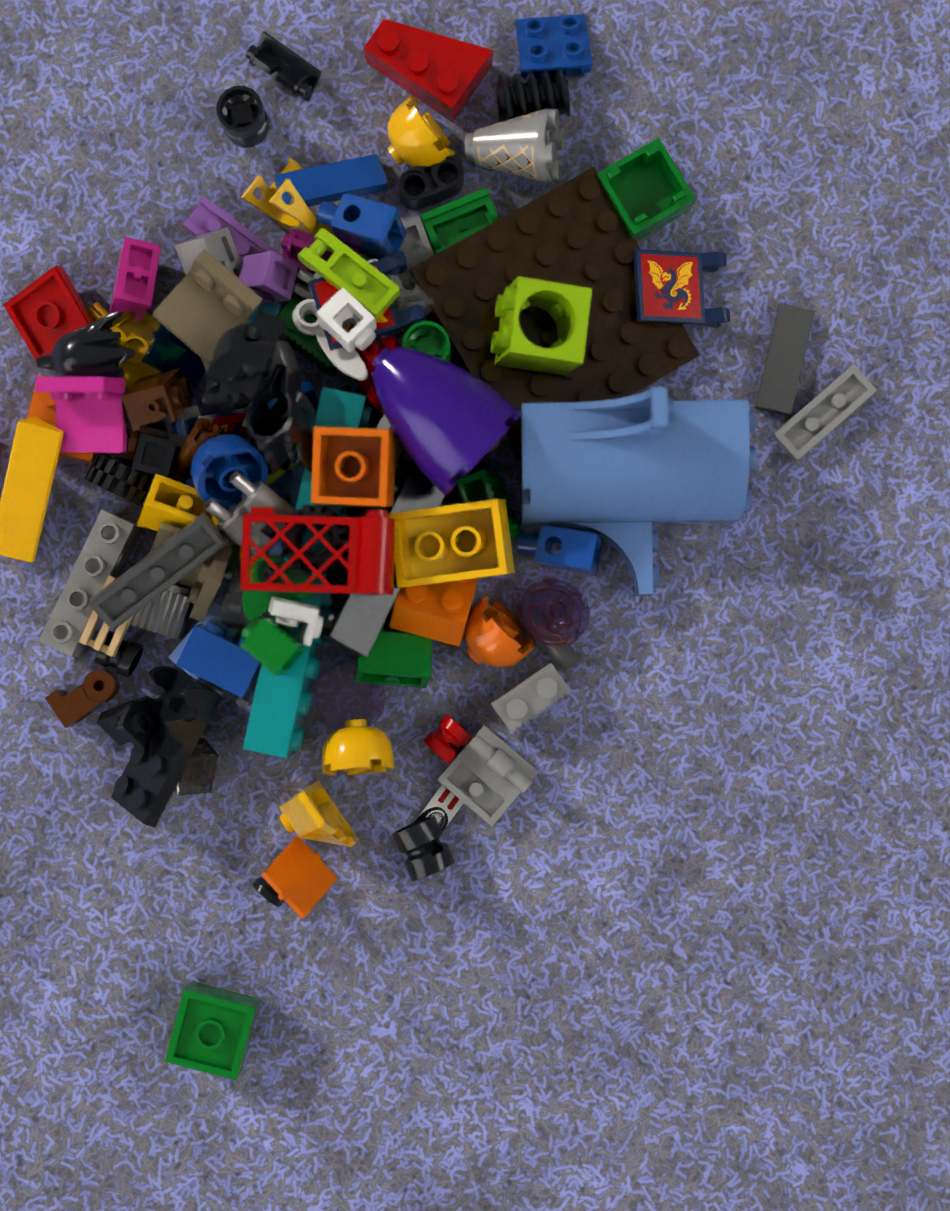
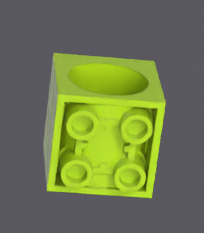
[491,276,592,376]

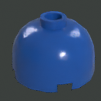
[190,434,269,510]

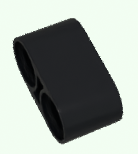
[398,156,464,210]

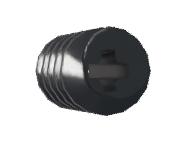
[496,70,570,122]

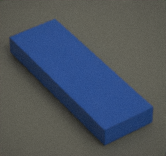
[275,154,388,207]

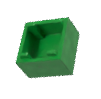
[597,138,696,242]
[165,981,261,1080]

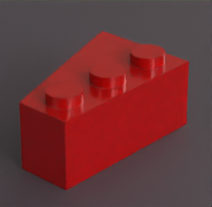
[364,19,493,123]

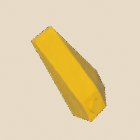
[279,780,359,847]

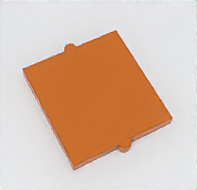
[261,835,338,919]

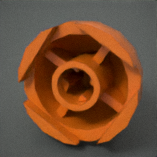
[464,596,535,668]

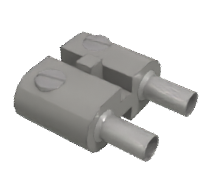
[204,471,294,555]

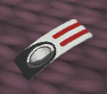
[414,784,464,832]

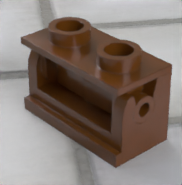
[121,368,193,431]

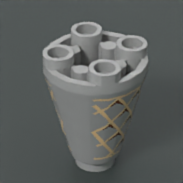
[465,109,565,183]

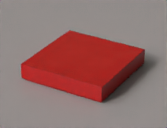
[3,265,94,362]

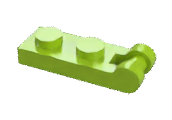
[297,228,401,320]

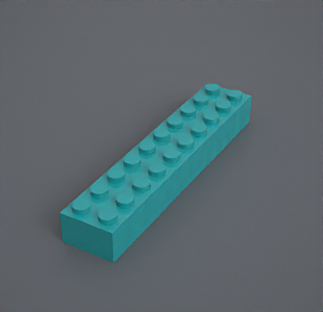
[243,387,375,758]

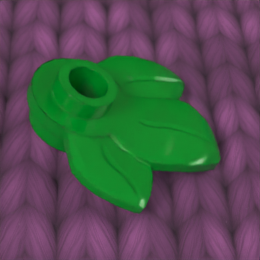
[242,555,316,627]

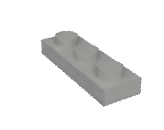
[771,364,878,462]

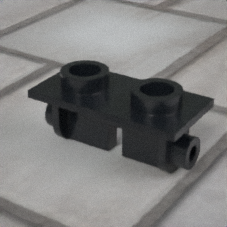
[246,31,322,102]

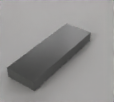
[754,303,815,416]

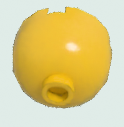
[387,96,455,168]
[322,719,395,776]

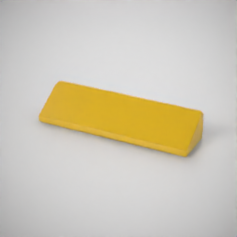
[0,417,64,563]

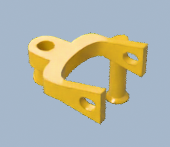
[241,158,332,235]

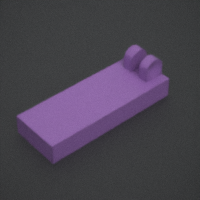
[182,196,282,263]

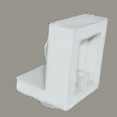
[268,596,323,646]

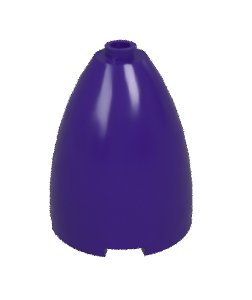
[372,347,522,495]

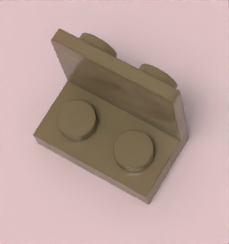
[153,249,263,363]
[150,523,232,622]

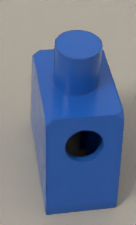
[317,193,407,260]
[517,525,603,576]

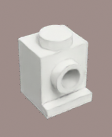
[316,287,377,353]

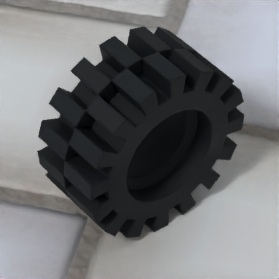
[84,453,153,508]
[280,504,349,573]

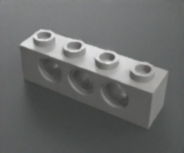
[39,509,143,657]

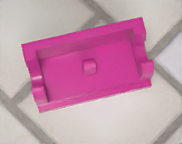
[109,237,161,322]

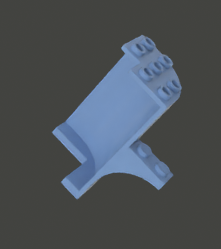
[520,387,756,596]

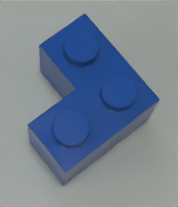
[176,621,261,698]

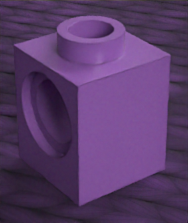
[238,251,299,305]

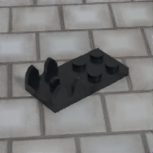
[111,666,221,828]

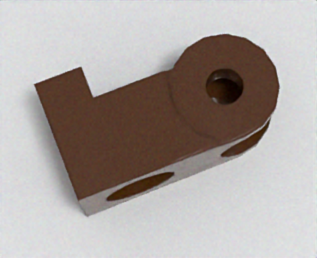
[45,670,120,728]

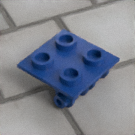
[515,14,593,79]

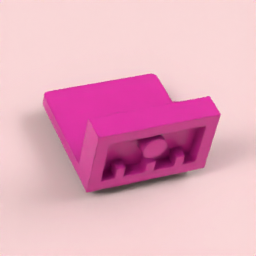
[36,377,127,453]

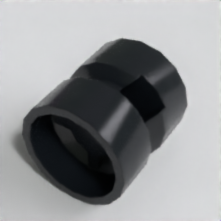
[217,86,269,148]
[392,815,455,881]

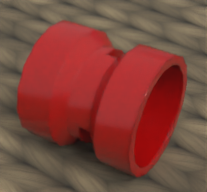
[423,714,473,764]

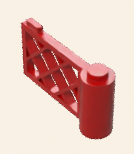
[240,507,396,595]

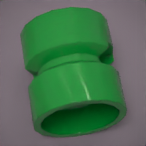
[402,321,451,362]

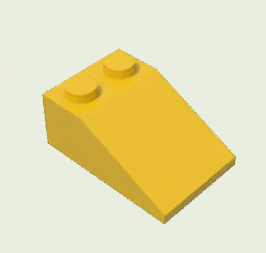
[388,499,515,588]

